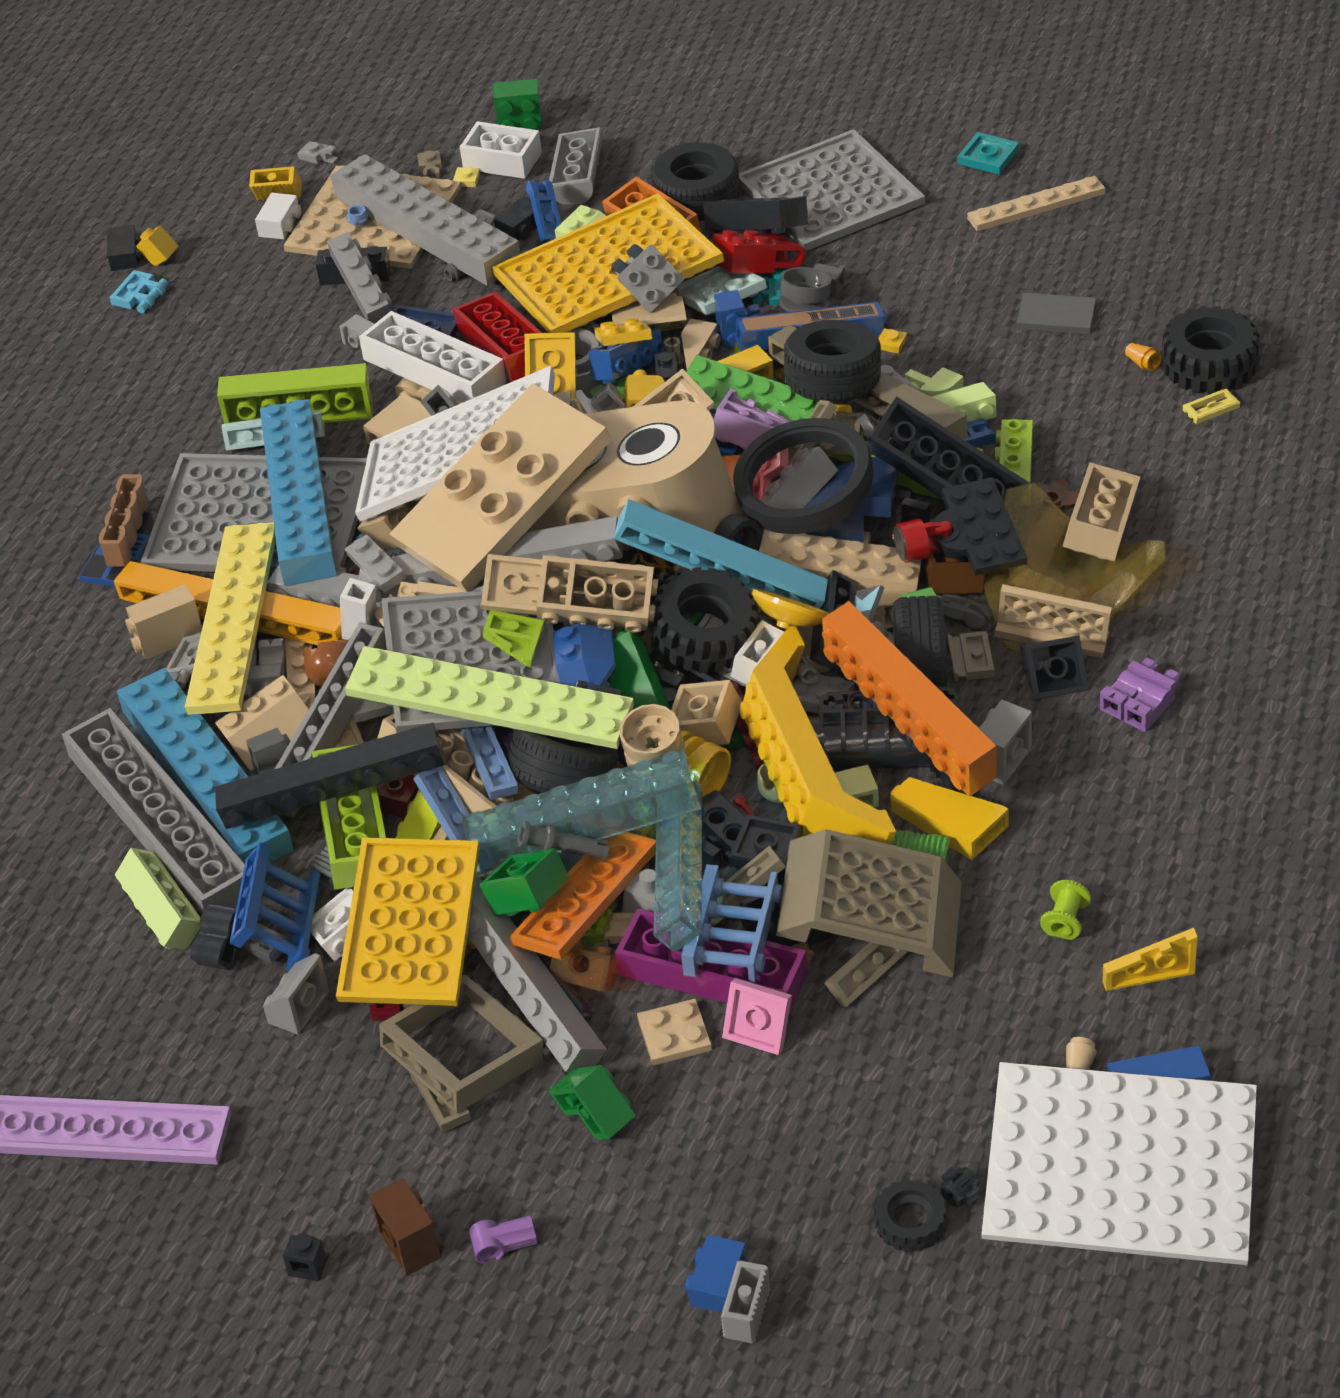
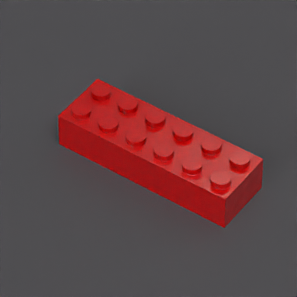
[452,292,542,382]

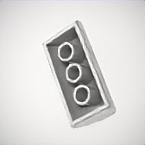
[549,127,603,204]

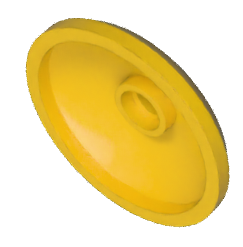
[752,588,830,629]

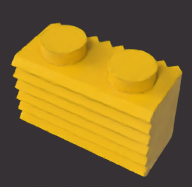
[249,166,302,201]

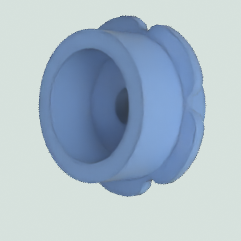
[346,205,369,226]

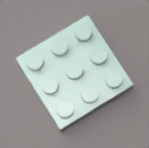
[677,266,767,315]

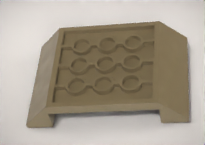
[776,829,962,977]

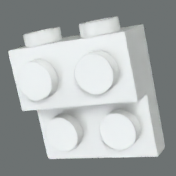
[311,888,353,962]

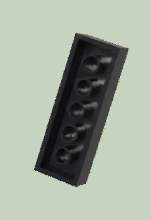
[866,396,1029,515]

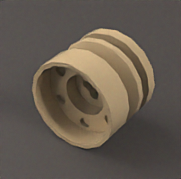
[620,704,686,782]

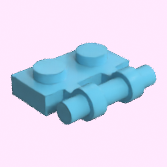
[109,270,169,314]

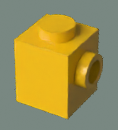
[136,225,179,266]

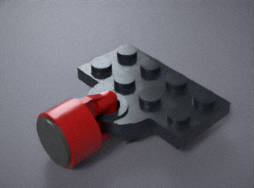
[894,477,1027,576]

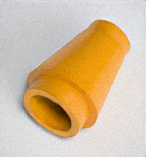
[1125,343,1162,371]

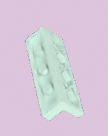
[222,410,325,451]

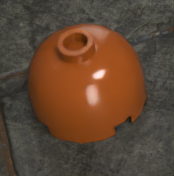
[304,642,346,687]

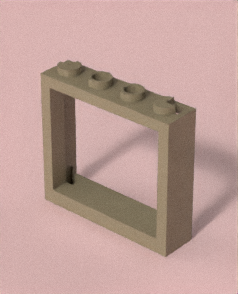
[379,975,544,1113]

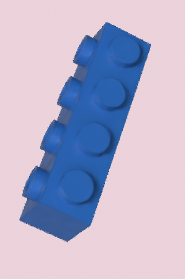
[588,329,664,384]

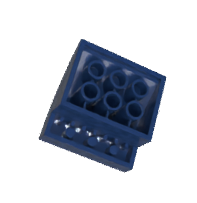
[804,457,899,543]

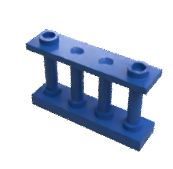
[230,842,321,972]

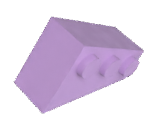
[714,388,790,450]

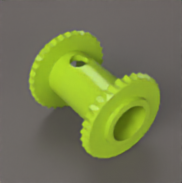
[1040,880,1091,940]

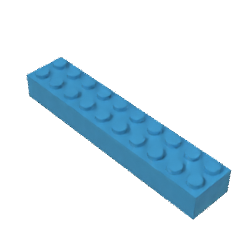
[260,399,337,586]
[116,668,294,864]

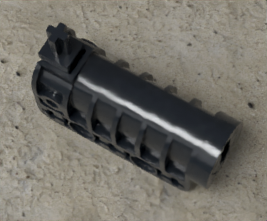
[807,687,959,792]

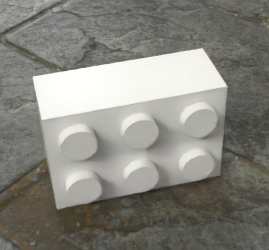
[460,121,542,179]

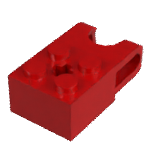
[713,230,806,273]

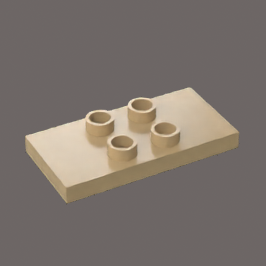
[389,383,612,592]

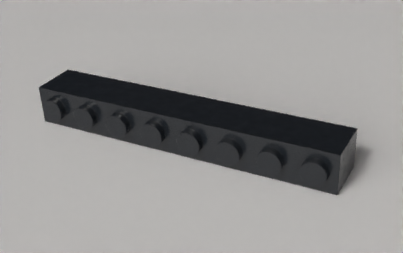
[215,722,445,829]

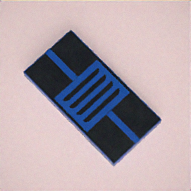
[79,511,158,587]

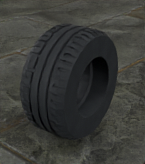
[651,142,740,221]
[784,320,881,402]
[893,595,947,687]
[507,729,619,801]

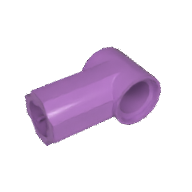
[469,1216,537,1263]

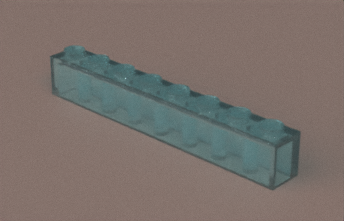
[654,772,702,953]

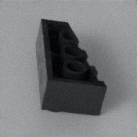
[703,196,808,234]

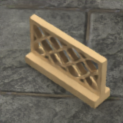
[995,584,1112,658]

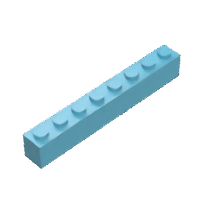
[614,499,828,609]

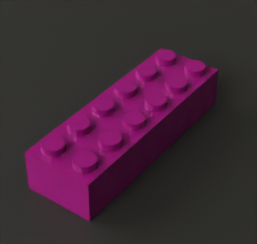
[615,908,808,1014]

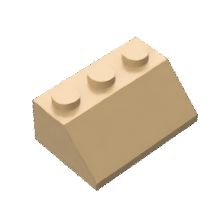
[611,293,687,331]
[215,675,309,772]

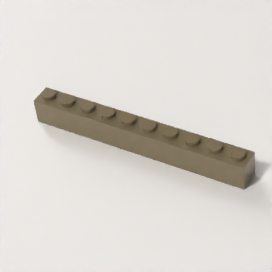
[768,325,968,439]

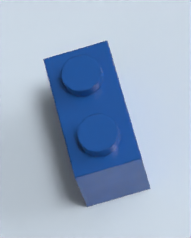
[685,1235,747,1313]

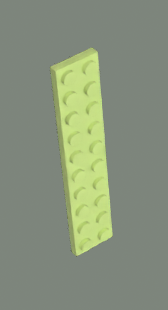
[345,646,634,749]

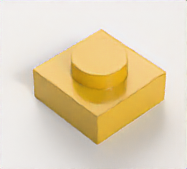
[878,328,907,354]

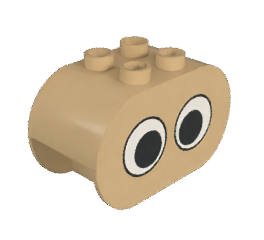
[533,401,744,565]

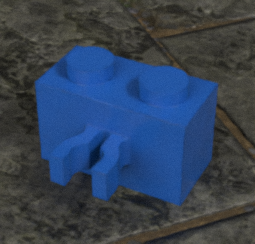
[714,289,760,348]

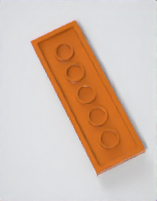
[510,827,659,960]

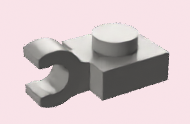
[297,141,338,164]

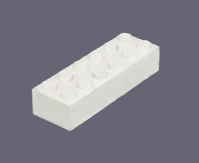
[359,311,506,403]

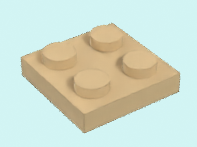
[637,999,712,1065]

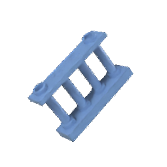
[681,864,783,984]

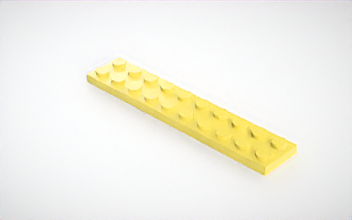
[185,522,276,715]

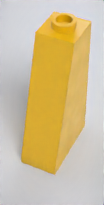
[890,777,1009,860]

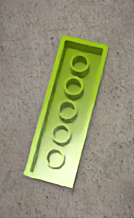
[217,363,373,424]
[312,744,386,890]

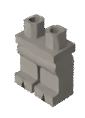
[243,638,286,703]

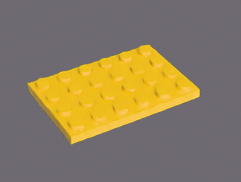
[336,838,480,1006]

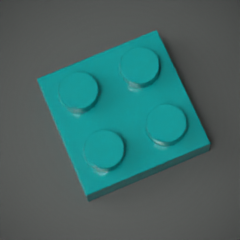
[958,132,1019,175]

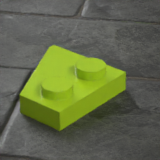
[483,610,544,667]

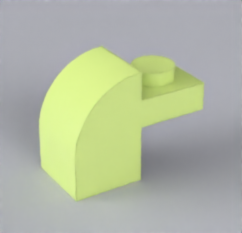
[905,367,963,397]

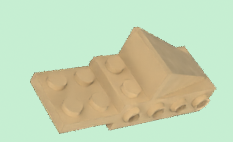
[481,554,658,633]

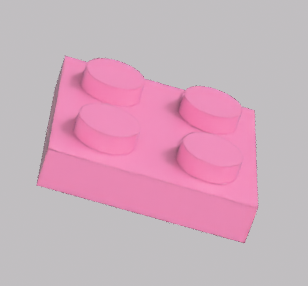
[722,978,792,1055]

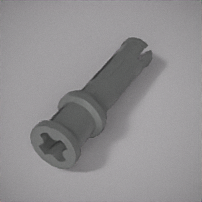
[518,821,609,859]

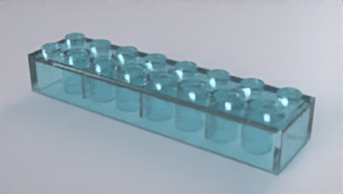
[462,749,701,878]

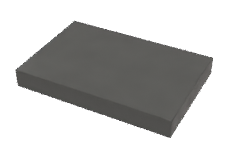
[1017,293,1096,334]

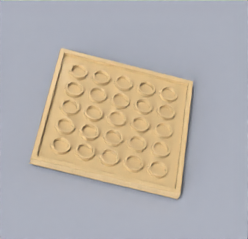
[283,166,461,269]

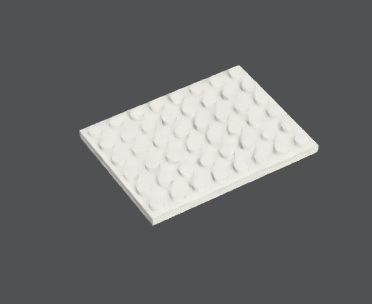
[355,366,555,522]
[982,1062,1257,1265]

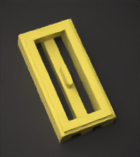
[1183,389,1240,424]

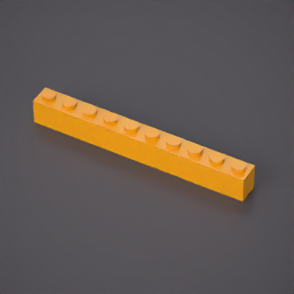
[114,561,344,645]

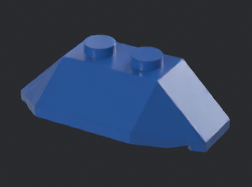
[553,624,616,690]

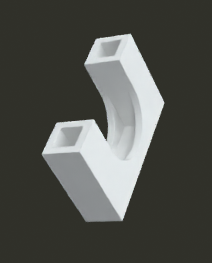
[340,578,385,640]

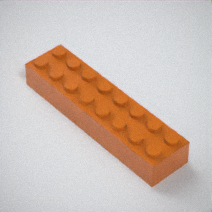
[822,601,997,797]

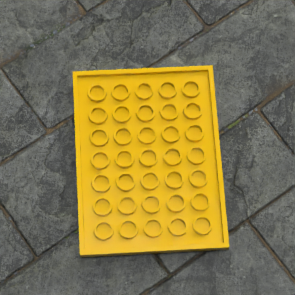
[492,194,724,333]

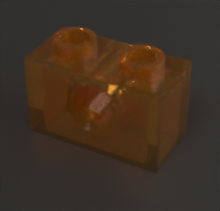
[549,940,617,992]

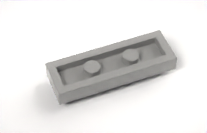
[345,534,406,593]

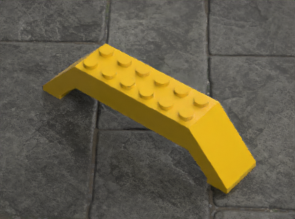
[739,626,896,845]

